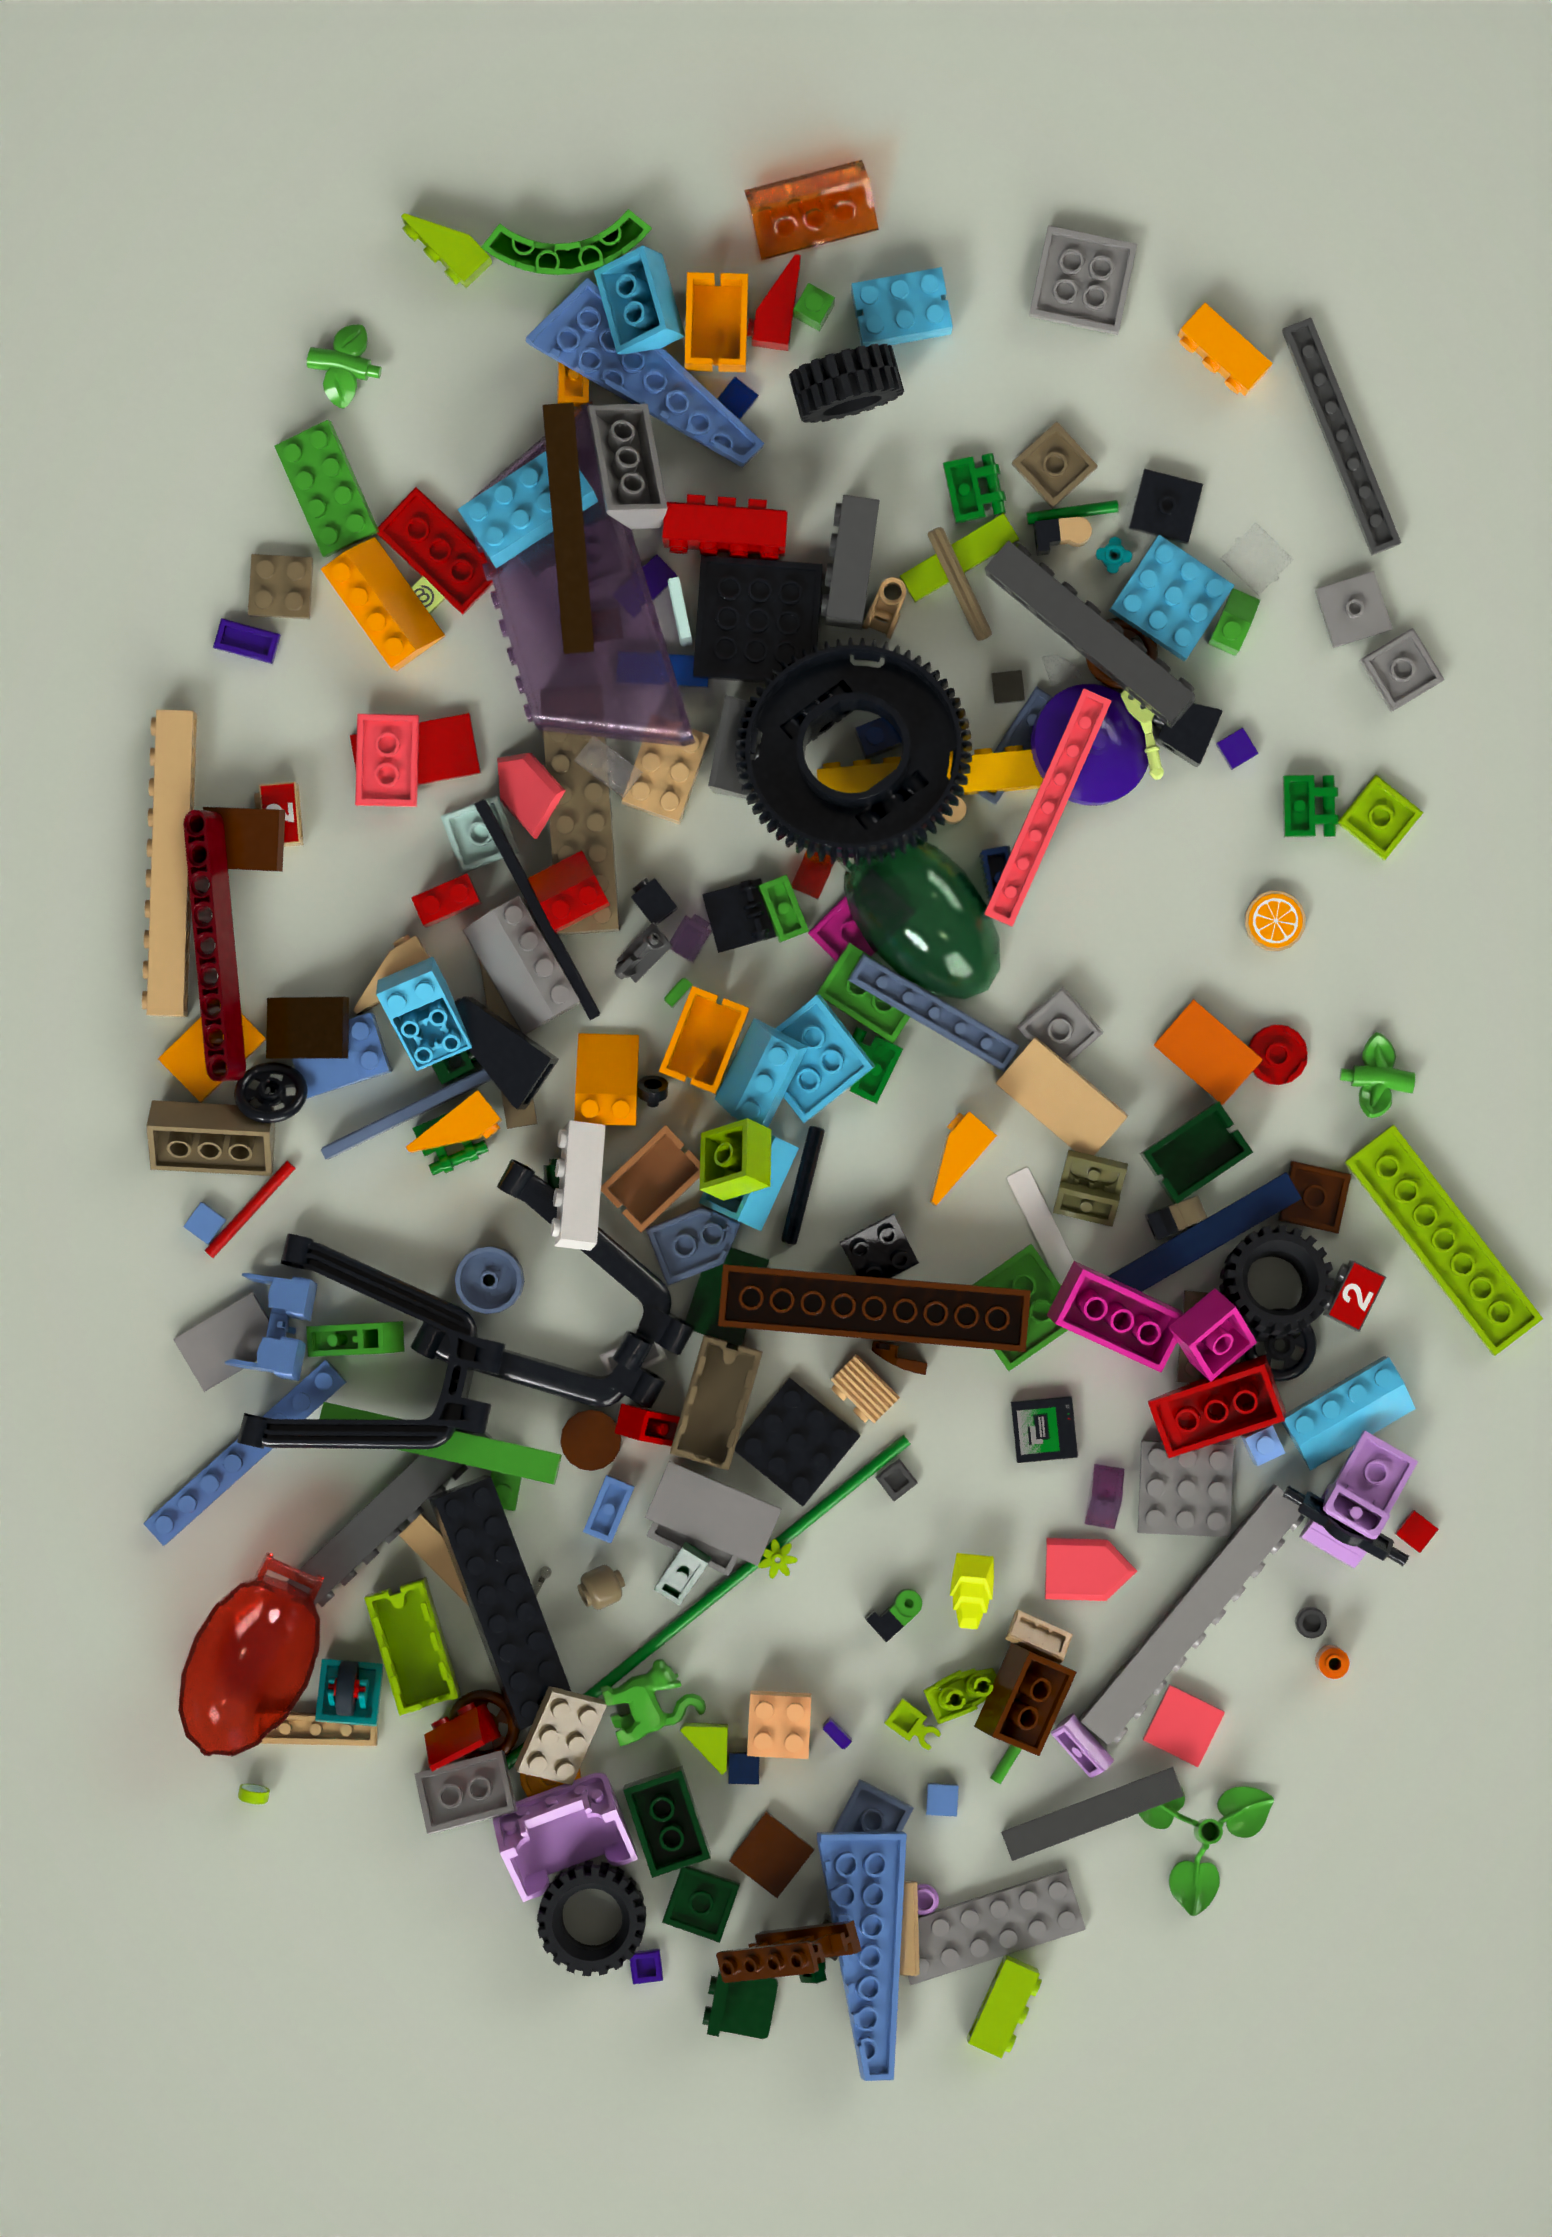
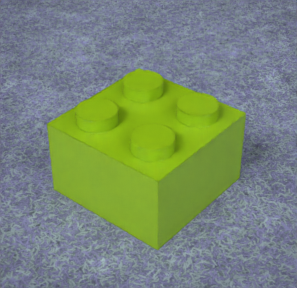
[699,1118,772,1201]

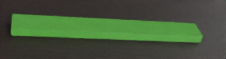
[320,1402,562,1485]

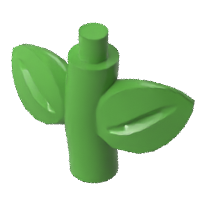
[307,324,382,409]
[1340,1032,1415,1118]

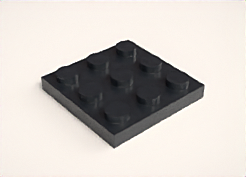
[735,1378,861,1507]

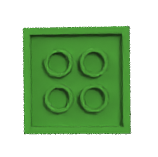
[972,1244,1068,1371]

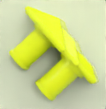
[950,1553,994,1629]

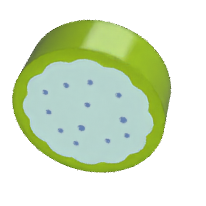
[238,1784,270,1805]

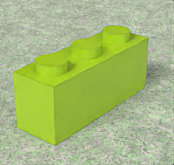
[967,1955,1042,2059]

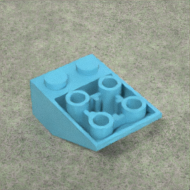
[376,957,472,1071]

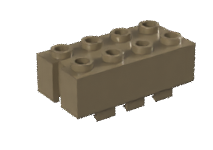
[670,1335,763,1471]

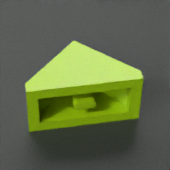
[680,1723,728,1775]

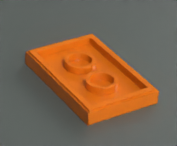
[1154,999,1263,1105]

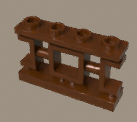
[716,1920,862,1983]

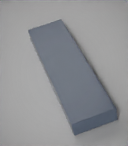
[978,686,1052,805]

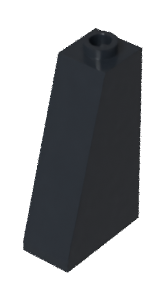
[455,996,559,1110]

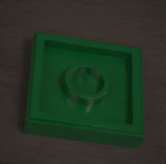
[662,1866,740,1943]

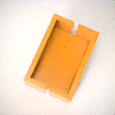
[684,272,748,372]
[659,986,750,1095]

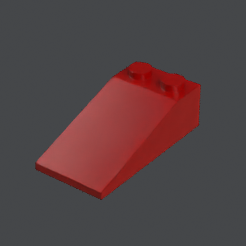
[1148,1355,1286,1458]

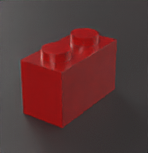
[411,873,482,928]

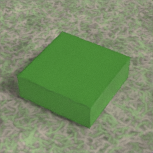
[664,978,693,1008]

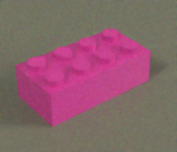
[1047,1261,1184,1373]

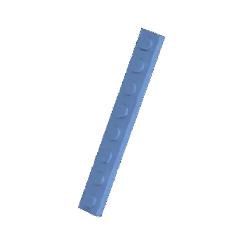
[143,1359,347,1546]

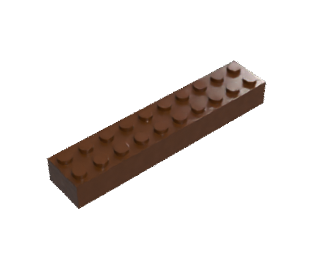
[718,1264,1031,1352]

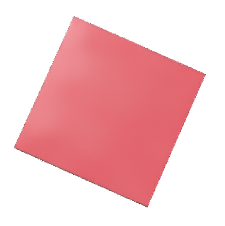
[1143,1684,1225,1767]

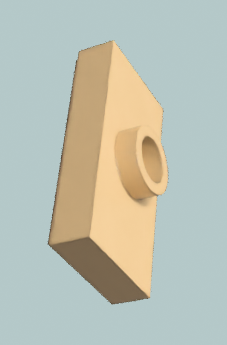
[1005,1609,1073,1664]

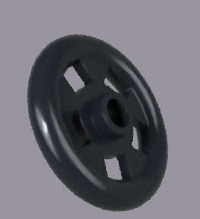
[234,1062,308,1123]
[1244,1308,1317,1382]

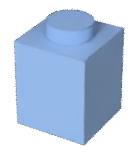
[1241,1425,1285,1466]

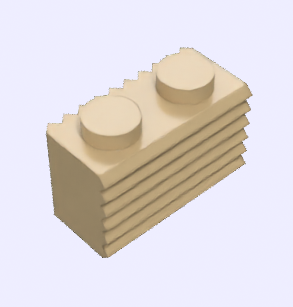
[830,1354,900,1423]

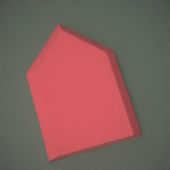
[497,753,566,839]
[1045,1538,1137,1601]

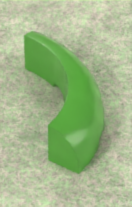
[481,209,652,275]

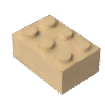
[621,715,710,825]

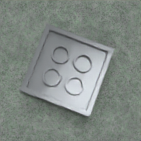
[1029,225,1137,335]
[1137,1441,1234,1537]

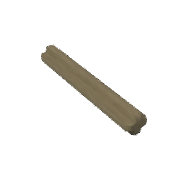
[928,527,992,641]

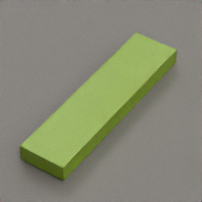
[900,513,1019,603]

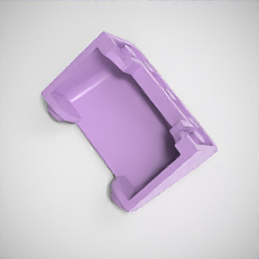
[493,1773,638,1902]

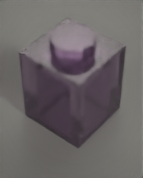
[670,914,712,964]

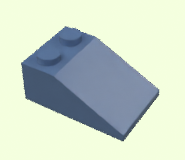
[292,1012,392,1099]

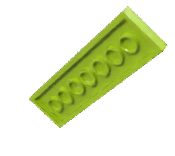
[1344,1125,1543,1356]

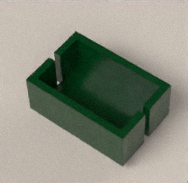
[1139,1101,1253,1204]

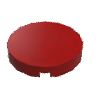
[1248,1025,1308,1085]

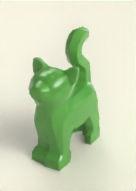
[601,1659,706,1747]

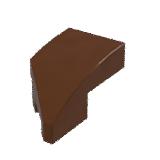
[871,1341,927,1375]

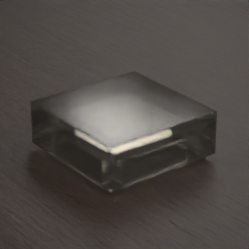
[991,670,1025,704]

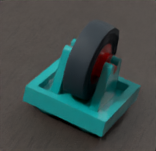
[315,1659,384,1726]

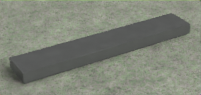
[1001,1767,1184,1861]

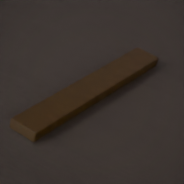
[542,402,595,655]

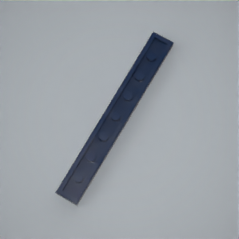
[1108,1172,1302,1292]

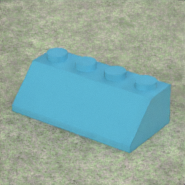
[1282,1356,1416,1471]

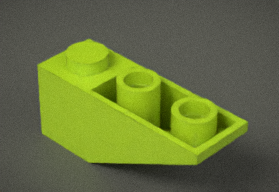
[401,213,492,288]

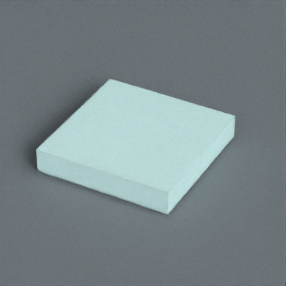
[668,576,693,647]
[441,795,519,874]

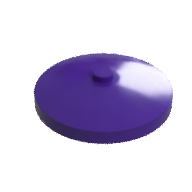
[1031,684,1149,806]

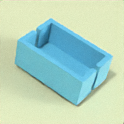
[851,267,953,347]

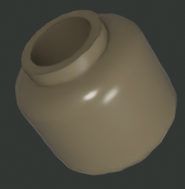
[577,1565,625,1610]

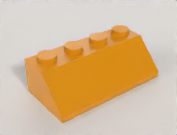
[321,537,446,671]

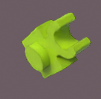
[884,1698,941,1750]

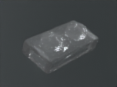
[574,735,643,798]

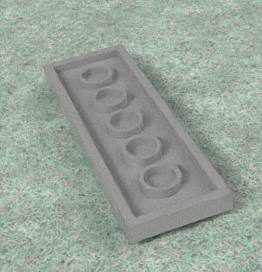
[908,1869,1086,1985]

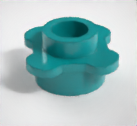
[1096,537,1132,574]

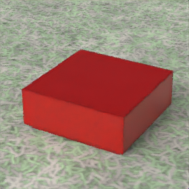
[1394,1510,1439,1553]

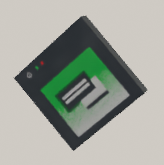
[1011,1396,1078,1463]

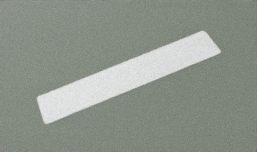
[1007,1168,1074,1285]

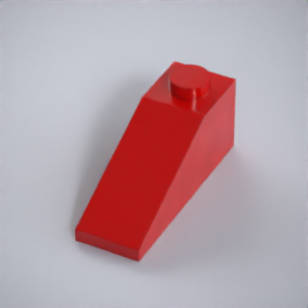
[747,254,801,351]

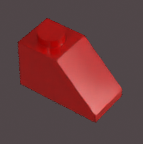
[614,1403,680,1447]

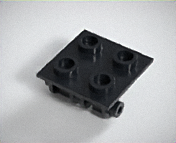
[702,878,777,953]
[840,1213,919,1278]

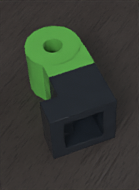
[865,1589,922,1642]

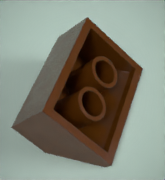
[974,1642,1077,1756]

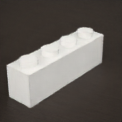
[551,1120,606,1251]

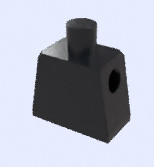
[1152,703,1223,767]

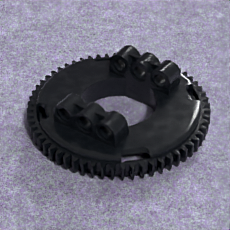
[735,637,972,866]

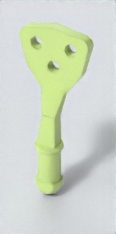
[1121,690,1164,780]

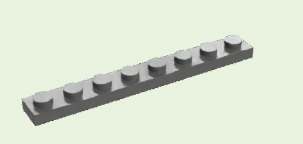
[1282,318,1401,556]

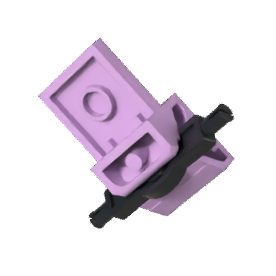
[1283,1430,1418,1568]

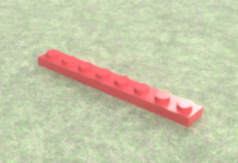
[983,688,1111,927]

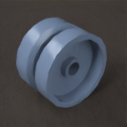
[455,1246,525,1314]

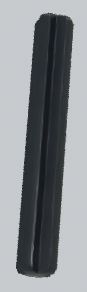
[781,1126,825,1245]

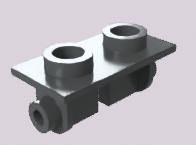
[615,922,673,983]

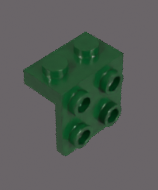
[702,1969,778,2039]

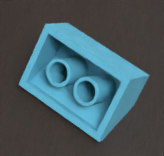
[594,245,685,355]
[715,1018,808,1127]
[699,1120,799,1231]

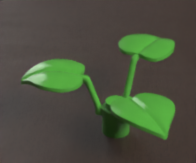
[1138,1787,1274,1916]

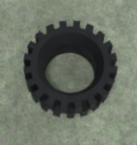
[789,344,904,423]
[1219,1225,1334,1339]
[537,1861,646,1976]

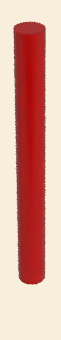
[204,1160,296,1258]

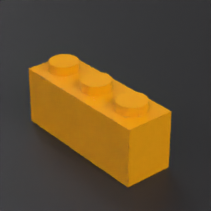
[1178,303,1273,396]

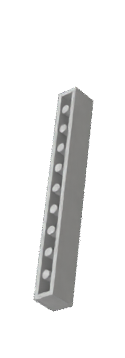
[1078,1484,1305,1745]

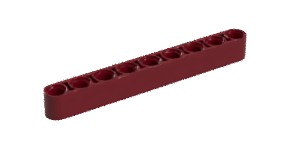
[183,810,246,1081]

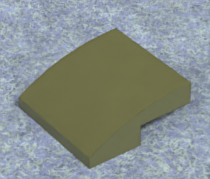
[1053,1150,1128,1227]

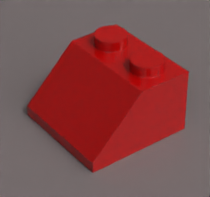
[528,850,610,933]
[424,1702,501,1772]

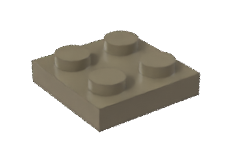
[1011,422,1098,509]
[248,554,313,619]

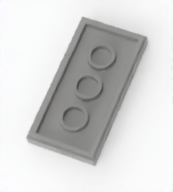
[645,1461,782,1566]

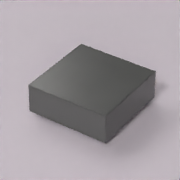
[875,1459,918,1501]

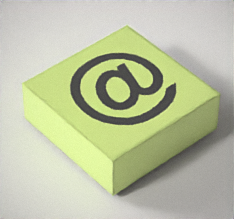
[411,576,445,614]

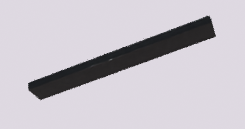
[474,799,600,1020]

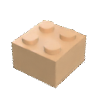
[747,1690,811,1759]

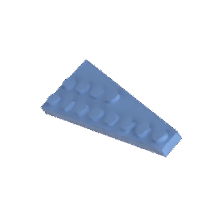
[525,278,764,468]
[817,1832,907,2081]

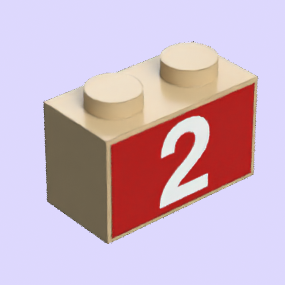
[254,782,304,847]

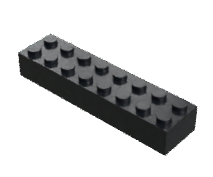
[428,1475,572,1730]

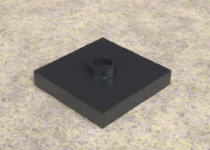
[1129,469,1203,544]

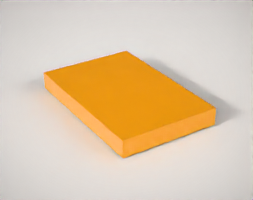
[158,1004,266,1103]

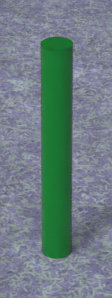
[1026,500,1119,525]

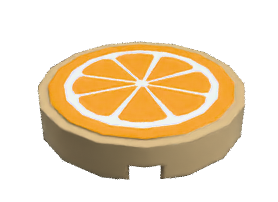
[1244,891,1306,951]

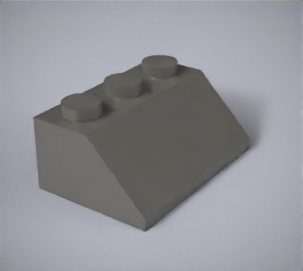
[708,695,762,799]

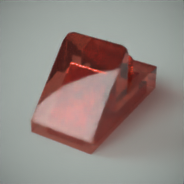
[791,850,835,900]

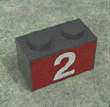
[1323,1260,1387,1332]

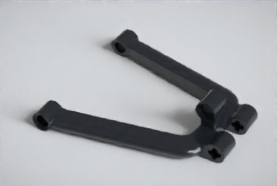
[410,1159,695,1408]
[237,1234,506,1449]

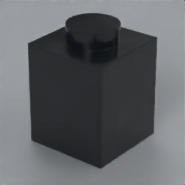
[631,878,678,925]

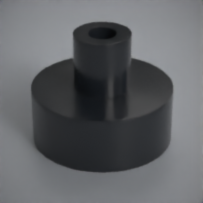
[638,1075,668,1108]

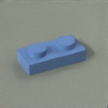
[583,1475,635,1543]

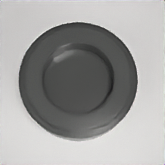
[1295,1607,1327,1639]

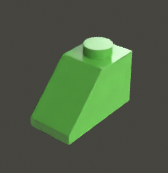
[1208,588,1260,656]

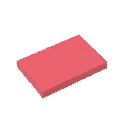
[355,714,419,807]

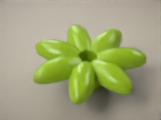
[758,1539,798,1579]

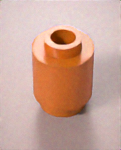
[1315,1645,1350,1679]

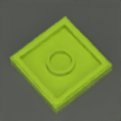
[1338,775,1423,860]

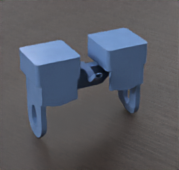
[225,1273,317,1381]

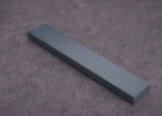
[847,953,1020,1072]
[321,1069,492,1160]

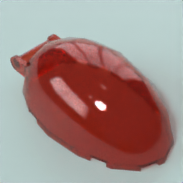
[178,1552,324,1757]

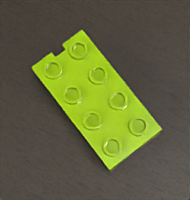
[364,1577,461,1716]

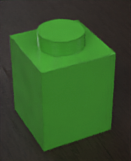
[793,283,835,332]

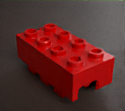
[662,494,788,561]

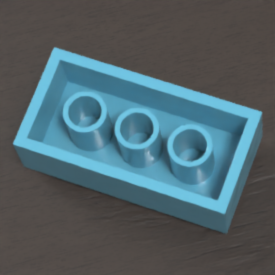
[458,451,598,568]

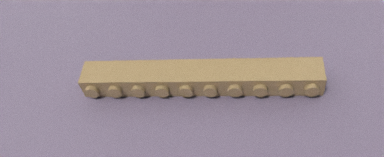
[142,710,197,1017]

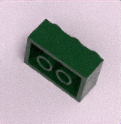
[623,1766,711,1878]

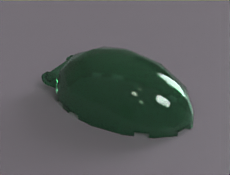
[837,838,1000,999]

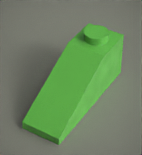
[306,1321,405,1357]

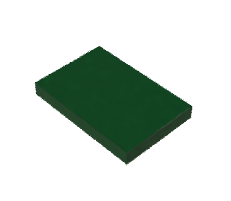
[685,1247,769,1346]

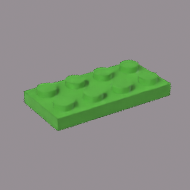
[275,420,379,558]

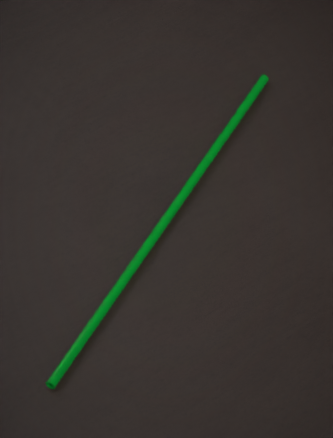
[506,1435,911,1770]

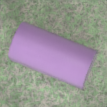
[1051,1713,1114,1778]

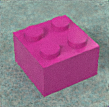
[1168,1288,1257,1382]

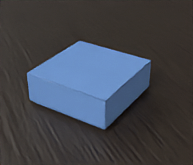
[183,1202,227,1245]
[926,1783,959,1817]

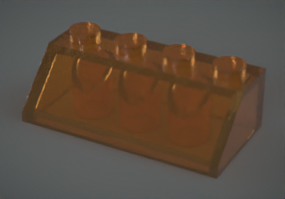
[744,160,879,260]

